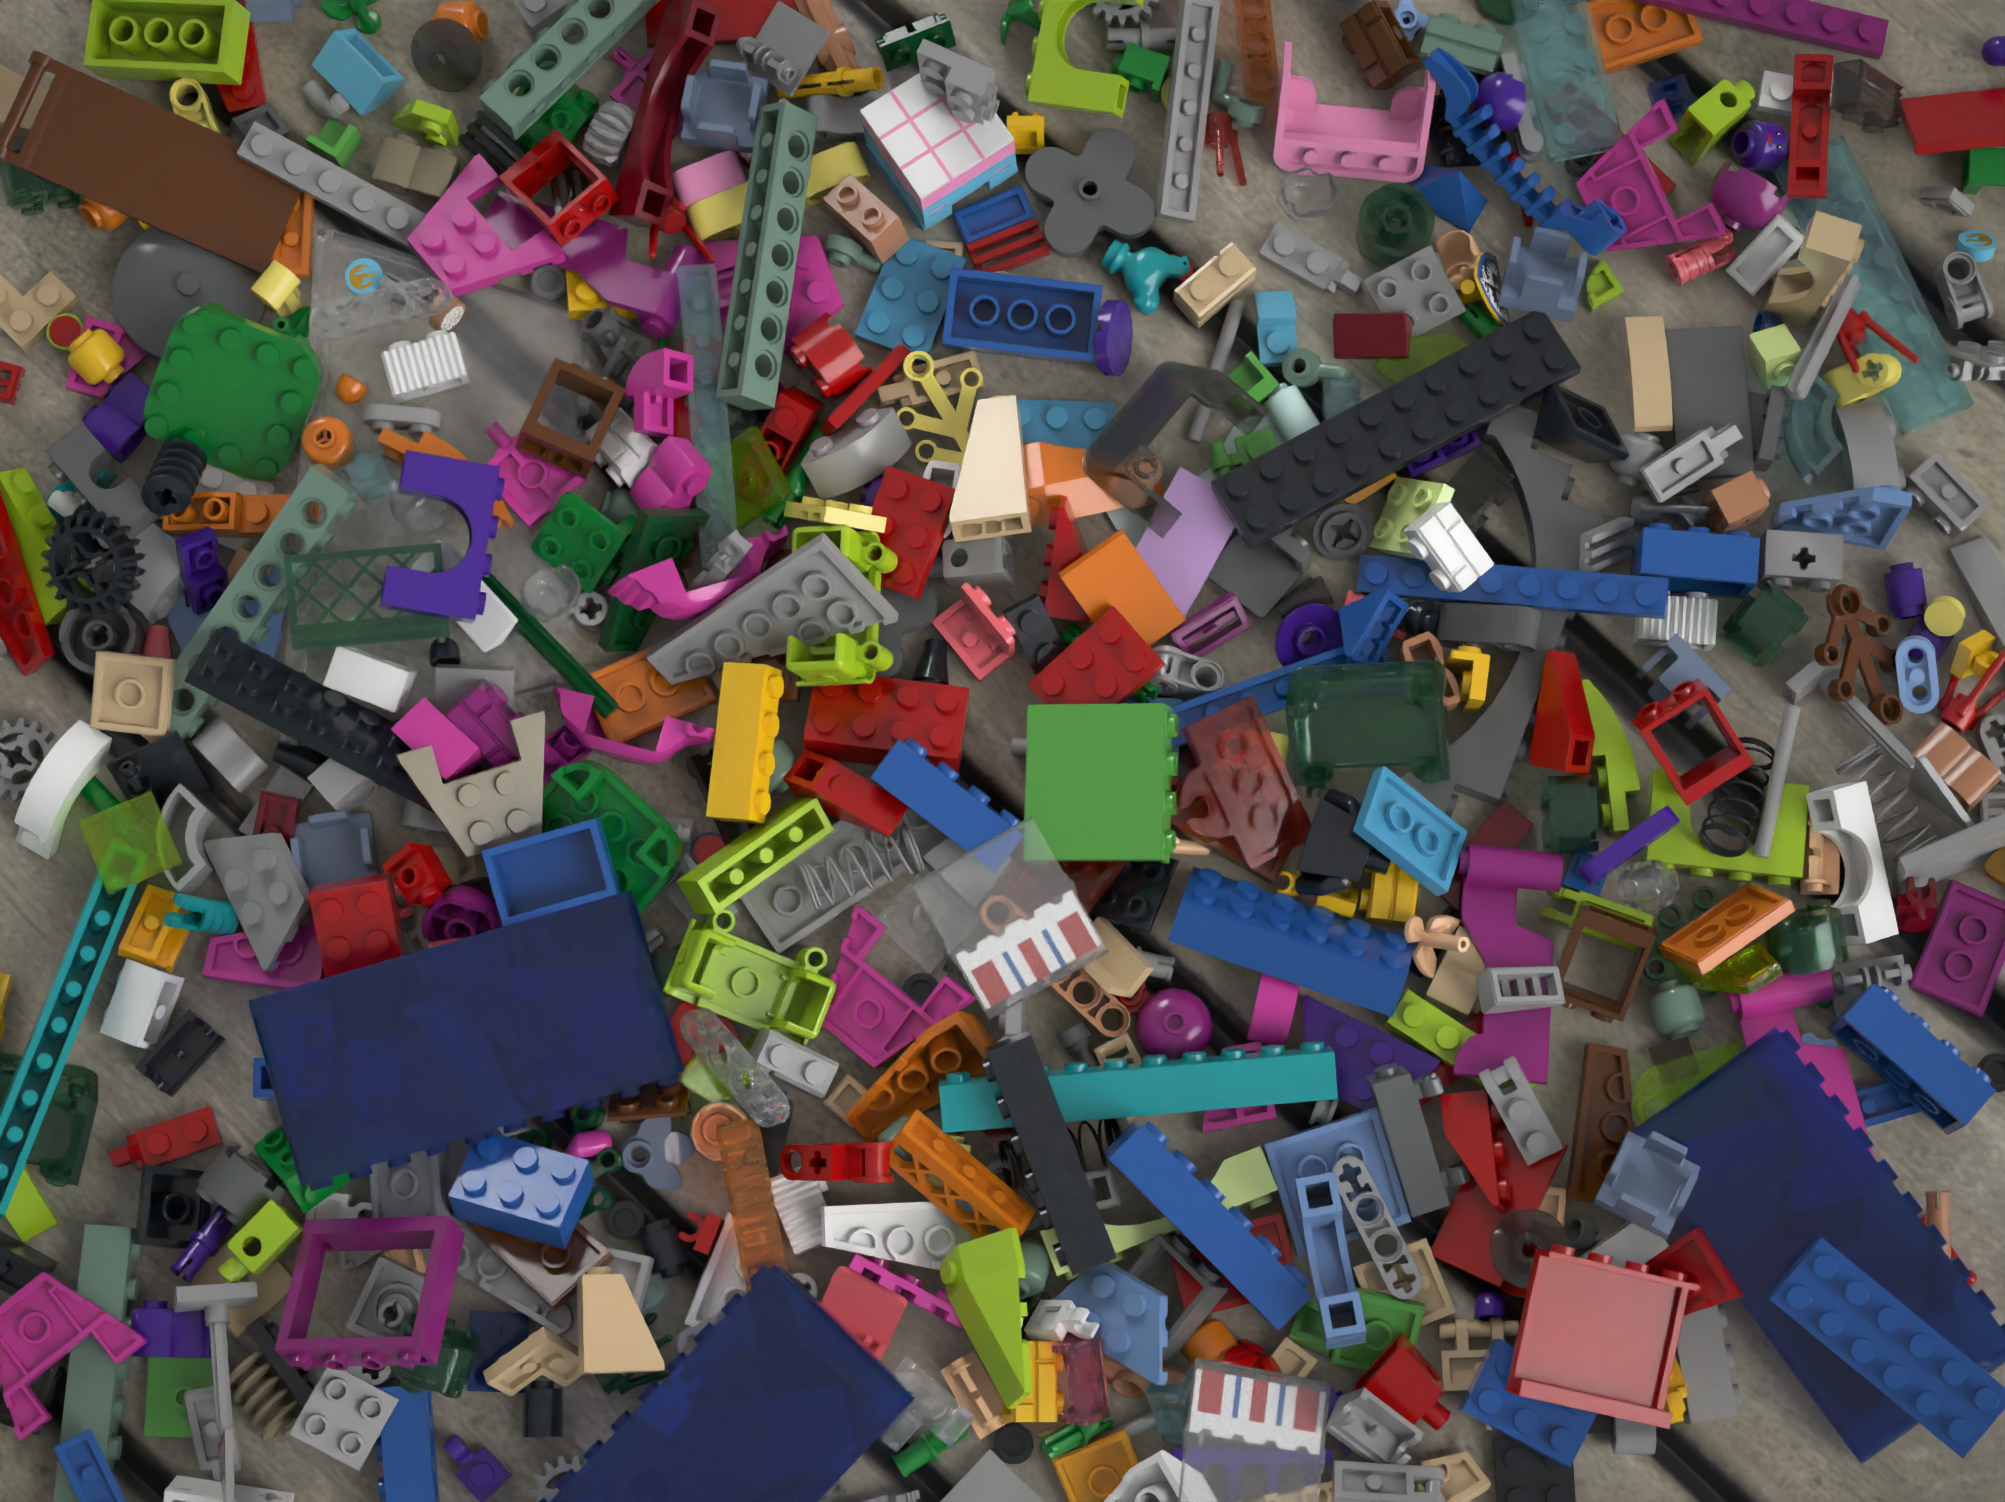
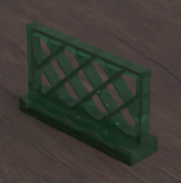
[283,543,450,650]

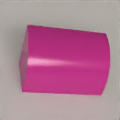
[391,698,483,782]

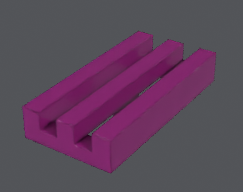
[1168,591,1252,658]

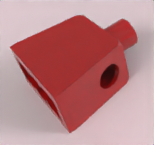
[1352,1332,1451,1431]

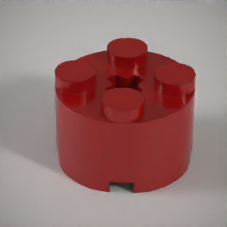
[787,312,872,400]

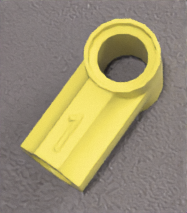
[250,260,302,317]

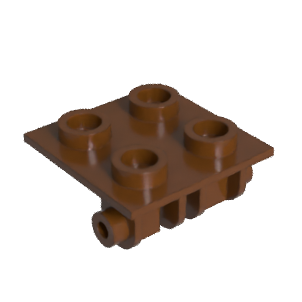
[607,1079,691,1124]

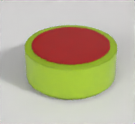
[46,313,84,353]

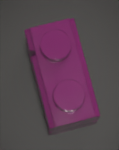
[445,679,525,768]

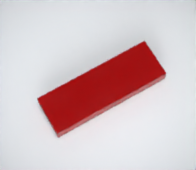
[819,344,911,437]

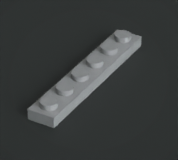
[1155,0,1220,224]
[236,121,427,252]

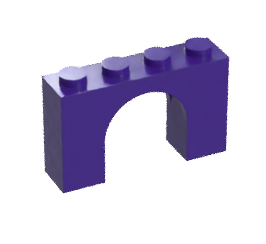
[379,450,505,624]

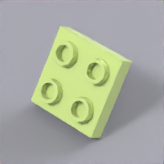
[1368,477,1455,560]

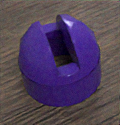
[1981,36,2005,66]
[1474,1291,1506,1321]

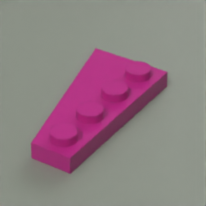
[848,1254,966,1332]

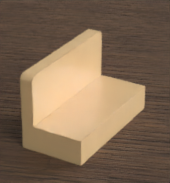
[1075,917,1154,998]

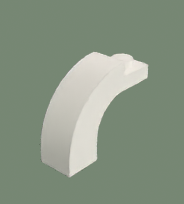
[14,719,112,860]

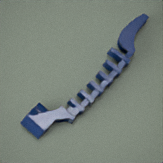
[1422,47,1627,256]

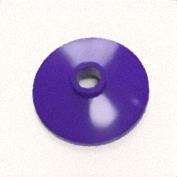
[1275,603,1344,667]

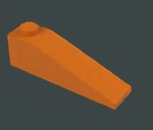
[1023,441,1164,527]
[846,1011,995,1141]

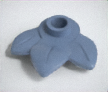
[619,1117,696,1190]

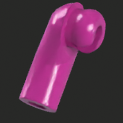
[564,1130,612,1158]

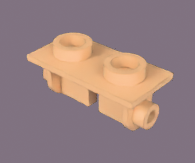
[1800,814,1840,895]
[940,1350,1009,1439]

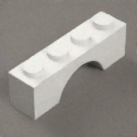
[1806,781,1899,946]

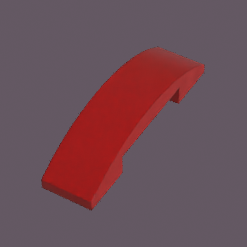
[1787,54,1833,199]

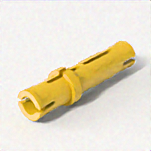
[776,66,884,100]

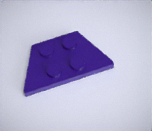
[1303,995,1442,1111]

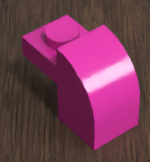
[624,348,693,439]
[1247,973,1299,1047]

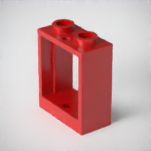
[498,129,619,247]
[1631,678,1754,806]

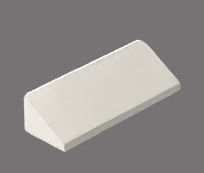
[410,537,518,652]

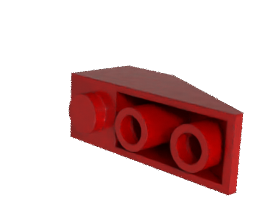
[731,385,825,509]
[1039,495,1090,623]
[1529,650,1595,774]
[784,749,909,837]
[1440,1089,1510,1213]

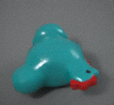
[1101,240,1194,315]

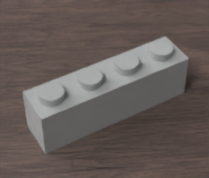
[1675,1304,1742,1424]

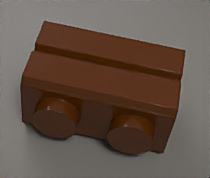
[1340,0,1422,90]

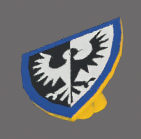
[1457,252,1510,326]

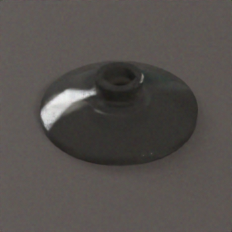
[411,18,482,92]
[1490,1209,1570,1289]

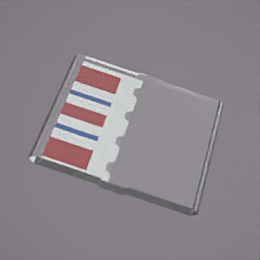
[912,816,1109,1020]
[1178,1358,1331,1502]

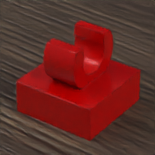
[678,1212,724,1256]

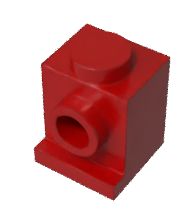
[382,842,453,906]

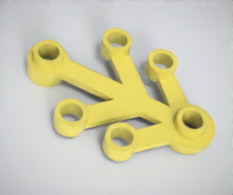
[896,351,984,469]

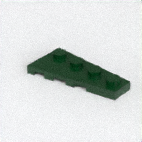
[598,508,710,652]

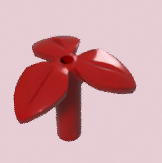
[1221,1339,1284,1385]

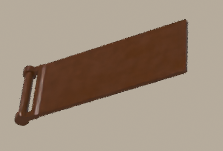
[0,51,301,274]

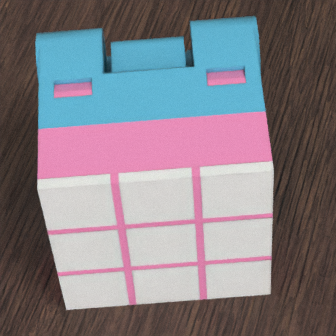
[860,73,1019,232]

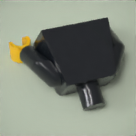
[1277,780,1391,897]

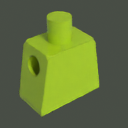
[1667,79,1755,166]
[218,1199,304,1283]

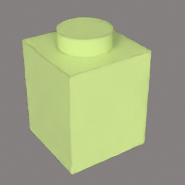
[1748,324,1802,390]

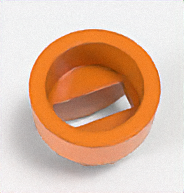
[335,372,369,404]

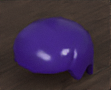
[1473,71,1526,132]

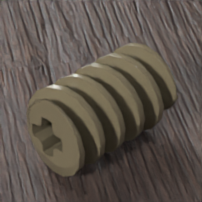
[229,1351,299,1441]

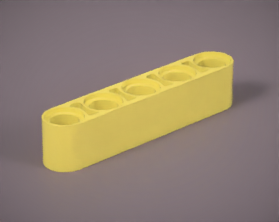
[686,142,871,242]

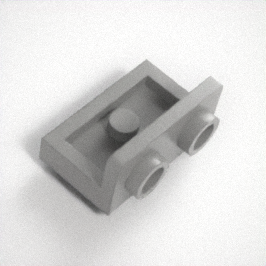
[1904,451,1990,540]

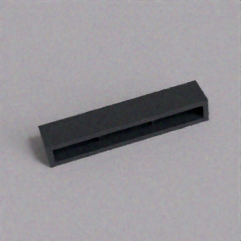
[981,1031,1117,1275]

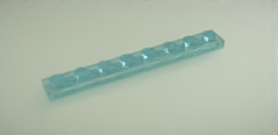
[677,264,740,571]

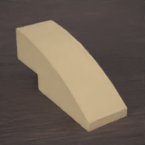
[1622,316,1673,432]

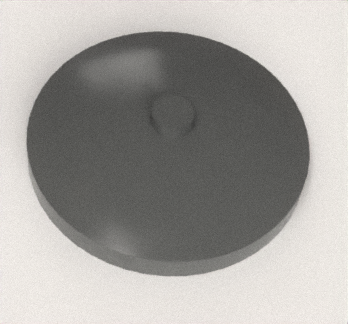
[113,227,266,361]

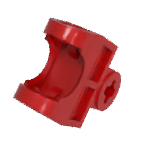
[780,1141,894,1183]

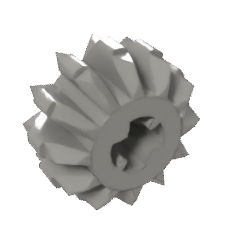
[583,100,636,168]

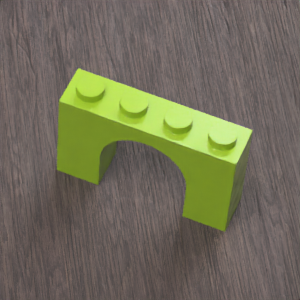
[1025,0,1144,119]
[1641,768,1810,888]

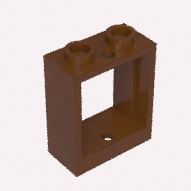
[515,357,626,479]
[1556,901,1656,1023]

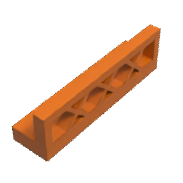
[890,1109,1037,1239]

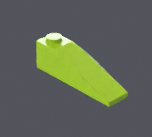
[940,1228,1032,1409]

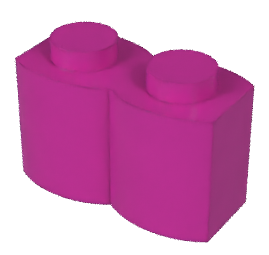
[630,436,712,508]

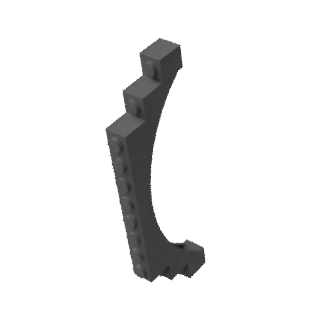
[1351,406,1603,818]

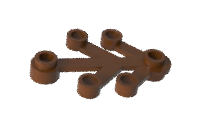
[1814,584,1903,726]

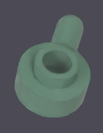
[1210,59,1268,128]
[823,234,883,273]
[1282,348,1356,388]

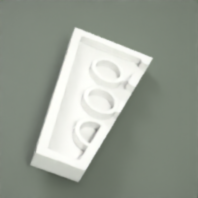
[820,1200,975,1271]

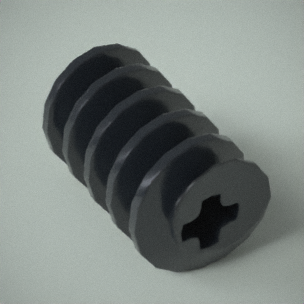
[141,439,207,516]

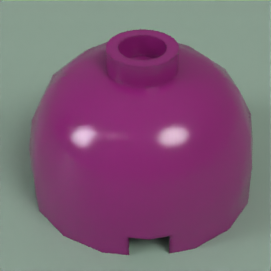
[1710,162,1789,233]
[422,885,502,952]
[1135,988,1213,1060]

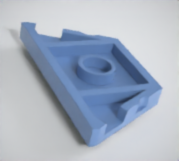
[1053,1261,1168,1385]

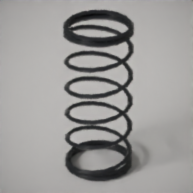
[1698,737,1775,857]
[999,1118,1122,1190]

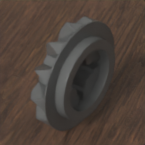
[1311,500,1373,561]

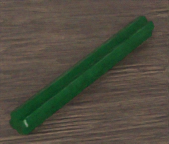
[482,573,619,719]

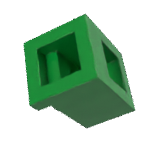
[1111,43,1171,103]

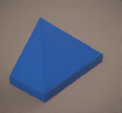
[1403,164,1488,233]
[1338,587,1410,672]

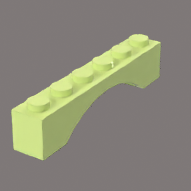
[1040,1146,1278,1281]

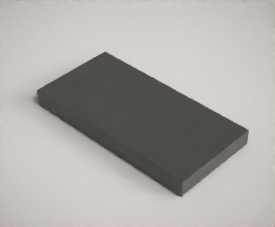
[1665,326,1755,480]

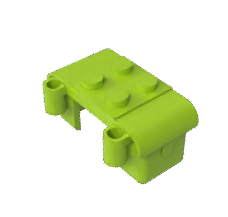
[786,524,898,687]
[663,909,836,1047]

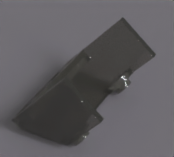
[1082,361,1269,539]

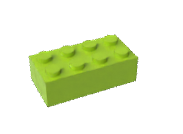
[83,0,251,85]

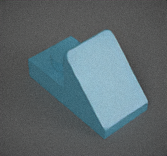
[1254,290,1298,367]

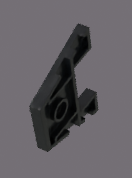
[1492,1413,1613,1502]

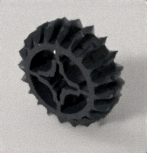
[40,510,146,616]

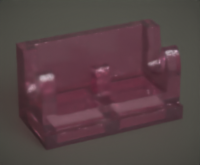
[1051,1336,1111,1426]

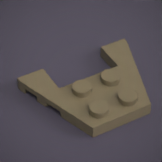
[395,710,545,857]

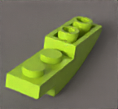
[1582,679,1641,837]

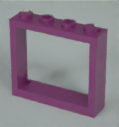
[275,1216,465,1371]

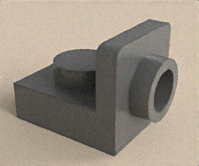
[227,102,291,143]

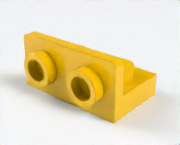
[1444,646,1490,715]

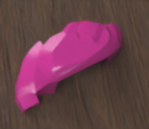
[607,525,789,621]
[553,687,716,766]

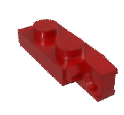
[109,1106,224,1170]

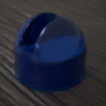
[1753,310,1784,333]

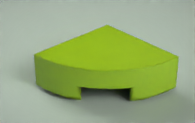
[1585,259,1624,313]

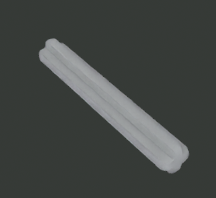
[1785,274,1861,400]

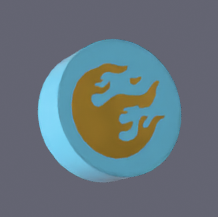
[1956,230,1997,262]
[345,258,384,298]

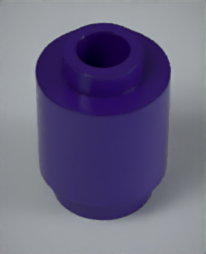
[1883,562,1928,620]

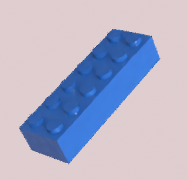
[1168,866,1415,1017]
[1103,1120,1313,1330]
[1768,1234,2005,1459]

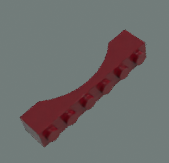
[609,0,723,228]

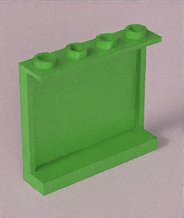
[1023,703,1179,864]

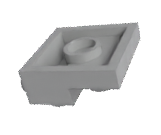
[917,38,999,125]

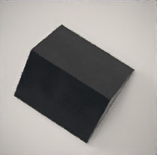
[1533,384,1630,463]
[134,1165,211,1249]

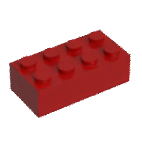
[803,676,970,774]
[308,872,420,1046]

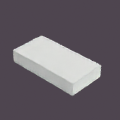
[1725,214,1804,296]

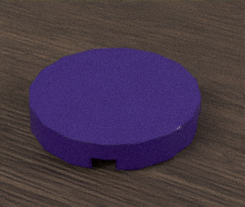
[1094,300,1133,377]

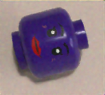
[1731,120,1789,172]

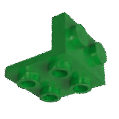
[515,64,600,165]
[531,491,636,594]
[254,1103,369,1214]

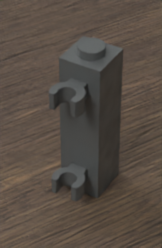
[1366,1063,1470,1217]

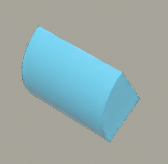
[311,28,405,116]

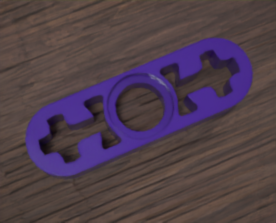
[1577,805,1680,887]

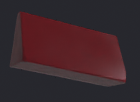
[1333,312,1413,359]

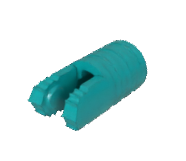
[163,893,239,936]

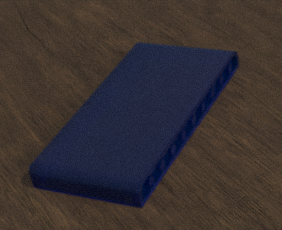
[248,891,685,1192]
[1621,1027,2005,1464]
[539,1262,917,1502]

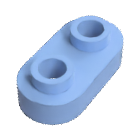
[1895,635,1939,714]

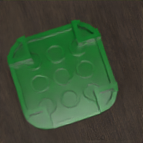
[143,302,323,481]
[542,760,685,949]

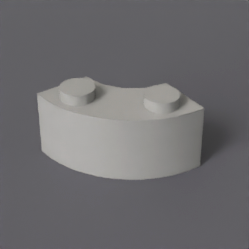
[1835,401,1906,492]
[800,407,912,499]
[156,783,216,895]

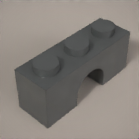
[45,422,161,539]

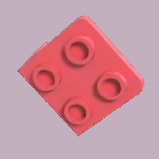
[931,582,1016,683]
[799,1266,908,1381]

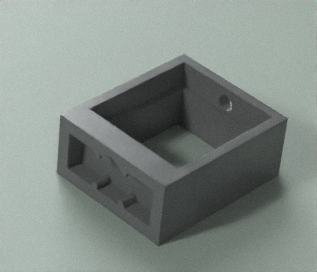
[1128,1234,1229,1361]

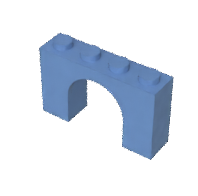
[1295,1172,1367,1350]

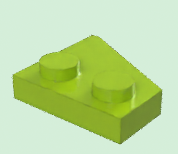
[390,99,462,149]

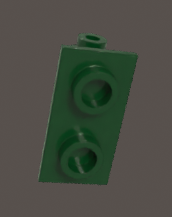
[875,13,956,72]

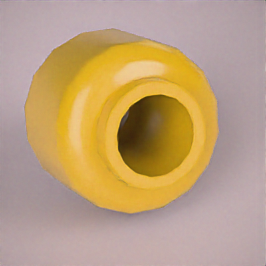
[67,328,125,385]

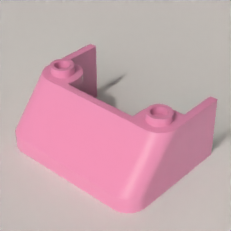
[1273,41,1436,183]

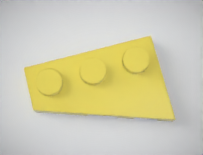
[784,496,887,533]

